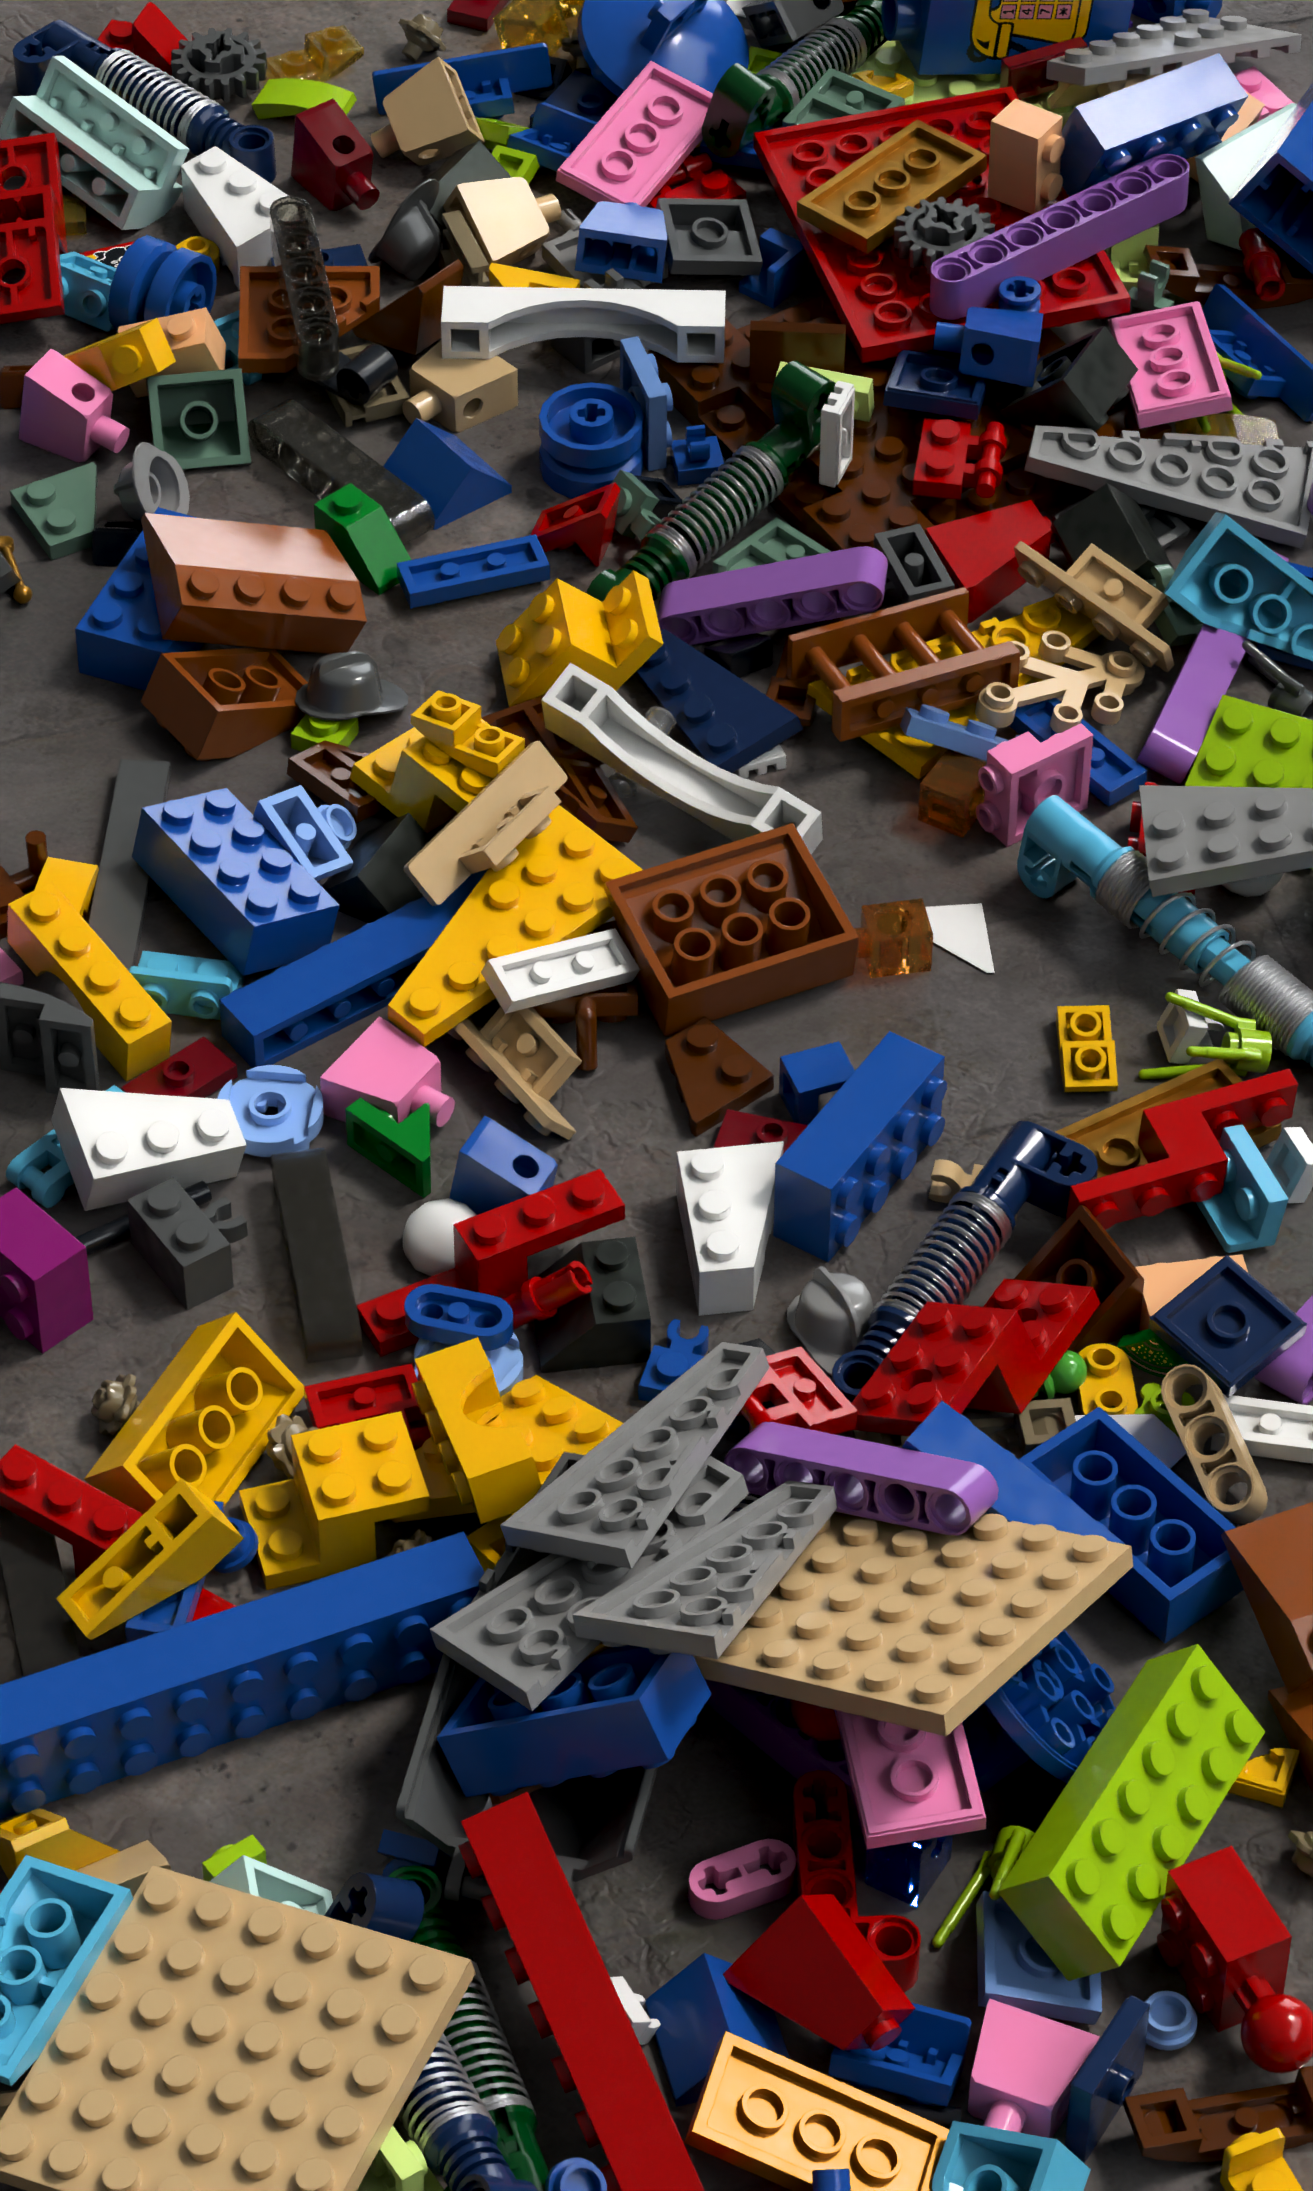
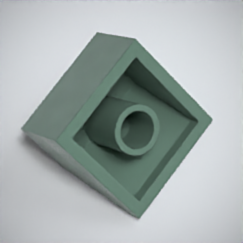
[146,368,251,470]

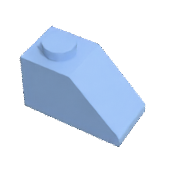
[253,785,354,881]

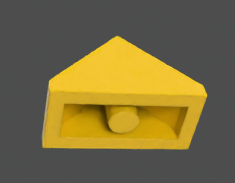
[0,1808,120,1880]

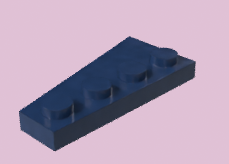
[634,629,803,773]

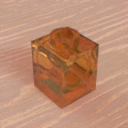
[918,749,987,838]
[854,898,933,978]

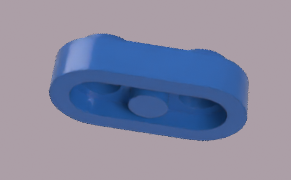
[404,1284,513,1351]

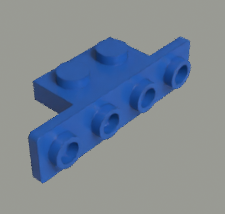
[372,43,553,120]
[1202,284,1313,422]

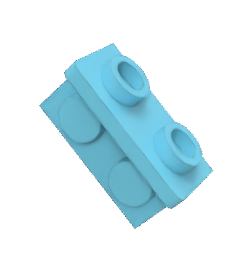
[60,251,116,332]
[129,951,245,1020]
[1196,1124,1289,1253]

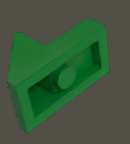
[345,1097,431,1198]

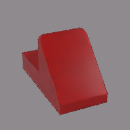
[97,2,188,76]
[530,482,621,567]

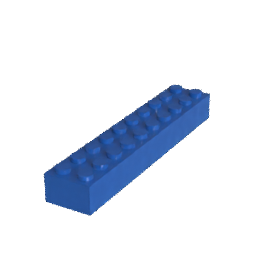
[0,1531,485,1819]

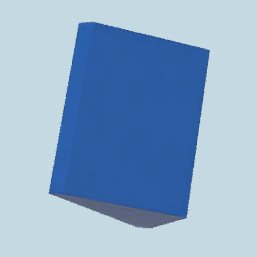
[379,418,512,530]
[645,1953,790,2107]

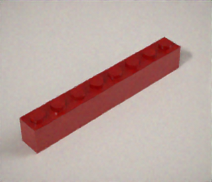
[458,1792,705,2191]

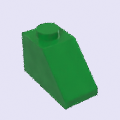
[314,483,411,595]

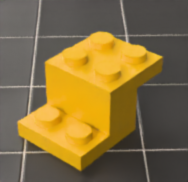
[496,570,663,707]
[350,718,493,834]
[239,1411,430,1590]

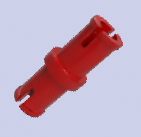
[1239,228,1285,302]
[503,1261,593,1330]

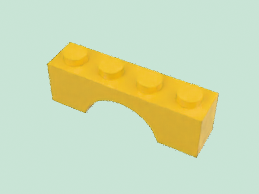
[7,882,172,1082]
[411,1337,541,1524]

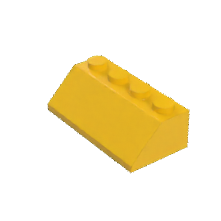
[84,1312,304,1514]

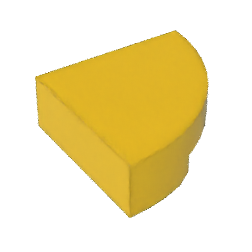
[852,70,914,98]
[1229,1748,1300,1808]

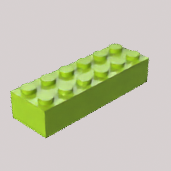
[997,1644,1265,1981]

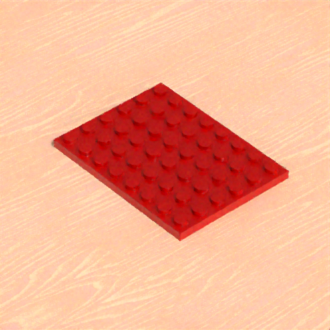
[753,86,1131,363]

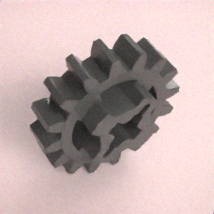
[171,28,267,102]
[894,197,995,274]

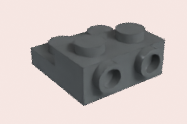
[656,198,763,276]

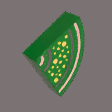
[1116,1329,1189,1378]

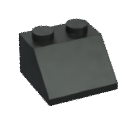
[999,326,1138,432]
[533,1236,651,1373]

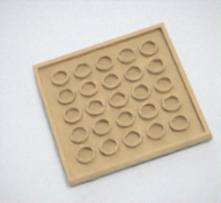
[693,1511,1133,1736]
[0,1865,476,2191]

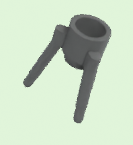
[1242,641,1313,720]

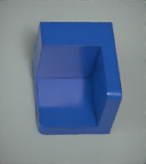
[739,227,807,309]
[779,1041,855,1125]

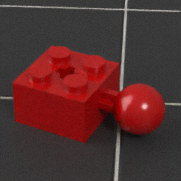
[1157,1845,1313,2074]

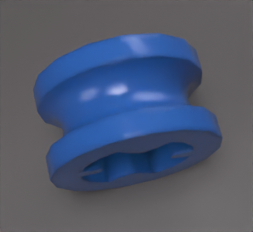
[998,276,1041,313]

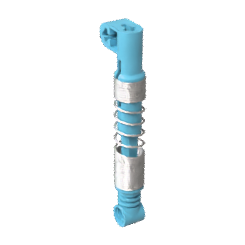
[1017,795,1313,1067]

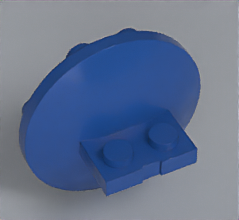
[577,0,749,97]
[962,1630,1115,1792]

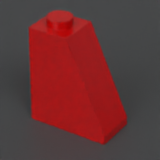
[925,500,1055,624]
[723,1894,916,2051]

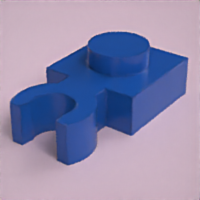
[638,1319,709,1402]

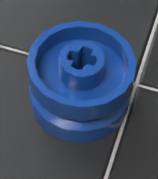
[108,235,217,332]
[539,382,644,499]

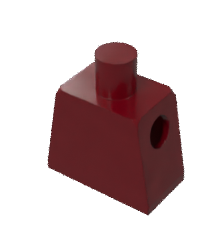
[291,98,380,211]

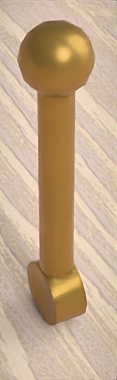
[0,536,32,604]

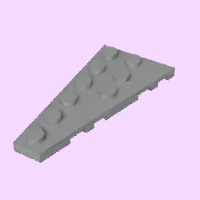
[1046,9,1302,86]
[1024,425,1313,549]
[1139,785,1313,897]
[500,1342,770,1569]
[430,1456,749,1711]
[572,1480,837,1659]

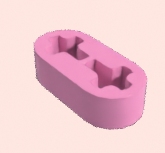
[688,1839,797,1920]

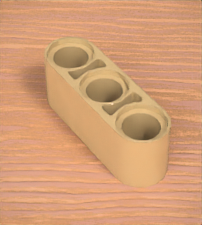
[1161,1364,1268,1524]

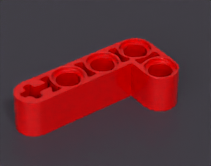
[792,1770,921,1992]

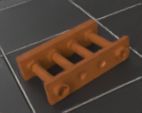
[787,587,1020,742]

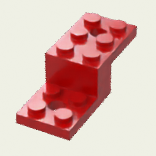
[0,132,68,324]
[851,1279,1101,1436]

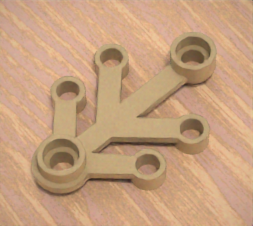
[975,630,1145,733]

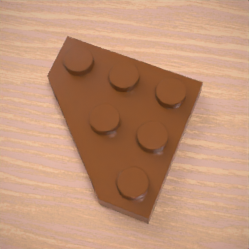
[238,266,380,374]

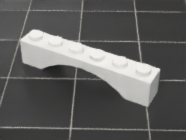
[441,286,726,363]
[541,662,823,854]

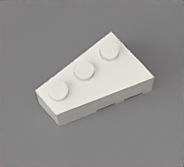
[181,146,308,291]
[51,1088,247,1211]
[676,1141,784,1316]

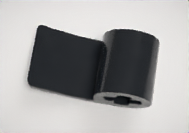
[298,340,398,405]

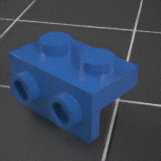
[507,102,598,171]
[828,2003,972,2107]

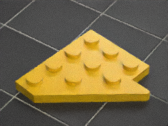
[390,1375,623,1523]

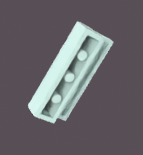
[0,56,189,230]

